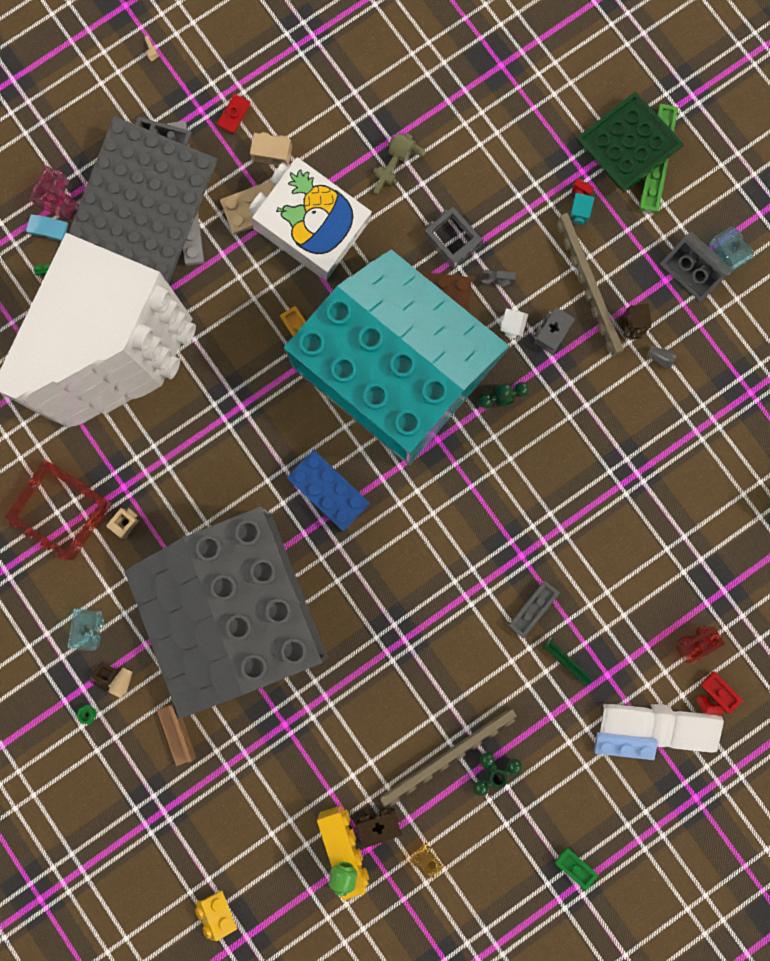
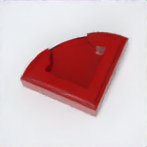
[696,695,724,715]

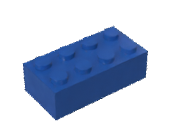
[287,450,370,532]

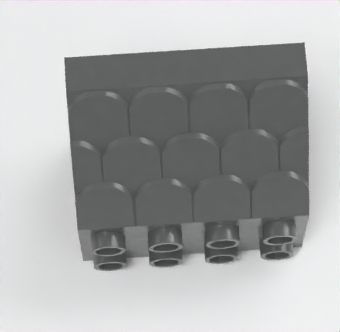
[124,506,328,719]

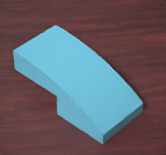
[26,214,69,241]

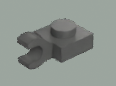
[482,270,516,287]

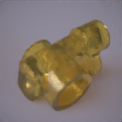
[409,842,444,878]

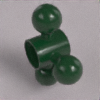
[478,382,530,409]
[473,752,523,797]

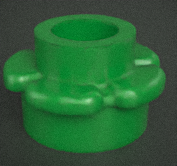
[77,705,97,724]

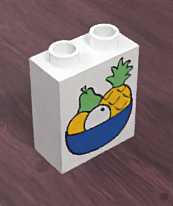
[249,157,372,281]

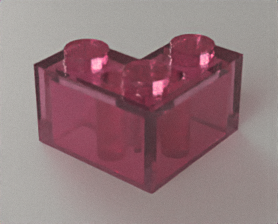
[29,165,78,221]

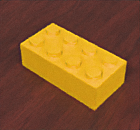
[317,805,369,901]

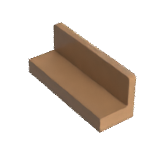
[157,704,196,766]

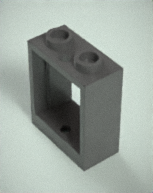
[424,207,483,269]

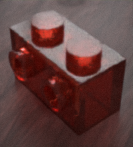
[675,625,725,664]

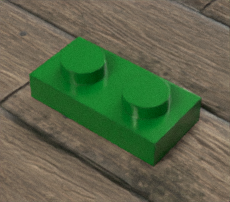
[554,846,599,891]

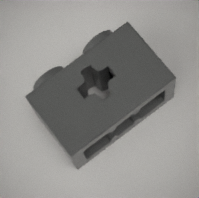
[534,307,575,355]

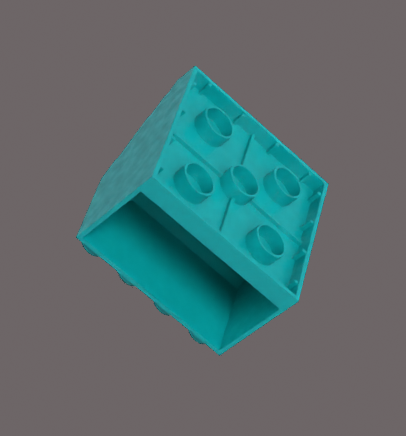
[284,250,509,466]

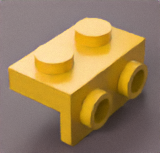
[195,891,237,941]

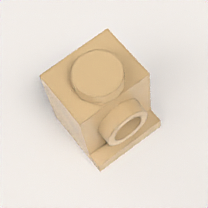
[106,508,139,539]

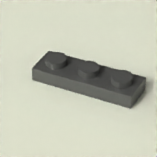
[508,581,560,638]

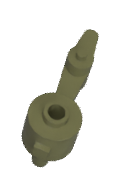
[373,132,426,195]

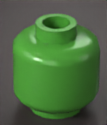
[329,861,357,896]

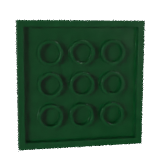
[576,91,684,193]

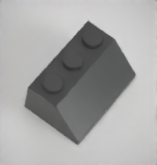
[660,232,733,302]

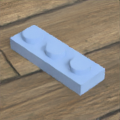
[594,732,658,760]

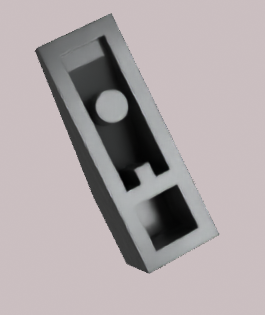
[136,117,192,146]

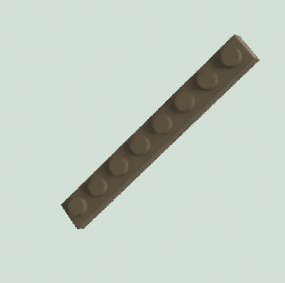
[557,213,624,357]
[380,708,517,806]

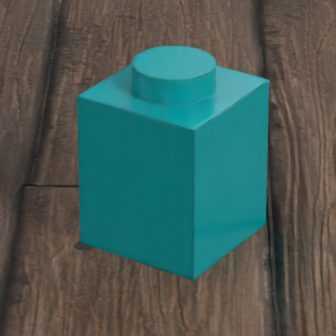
[569,193,595,225]

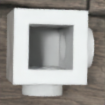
[499,308,528,339]

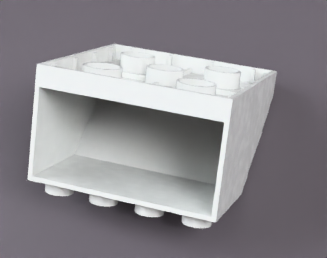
[0,233,196,428]

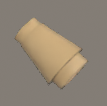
[108,667,133,698]

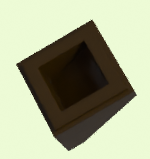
[90,662,118,692]

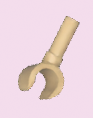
[144,36,159,62]

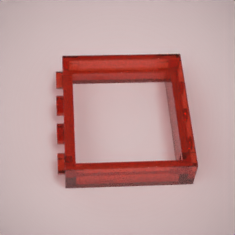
[5,460,112,561]

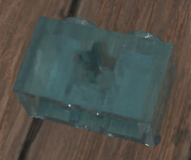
[709,225,755,274]
[67,608,104,651]

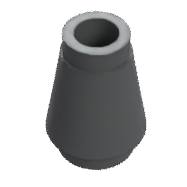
[647,346,677,369]

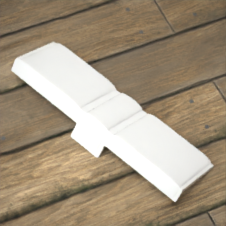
[600,704,724,752]

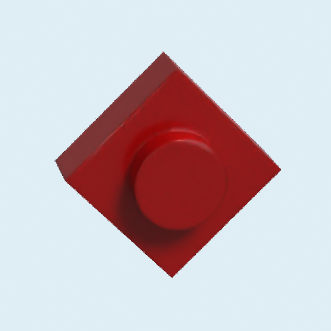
[571,179,594,196]

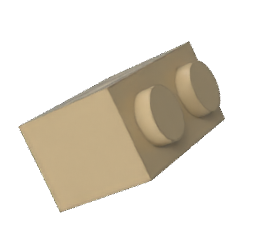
[250,132,292,166]

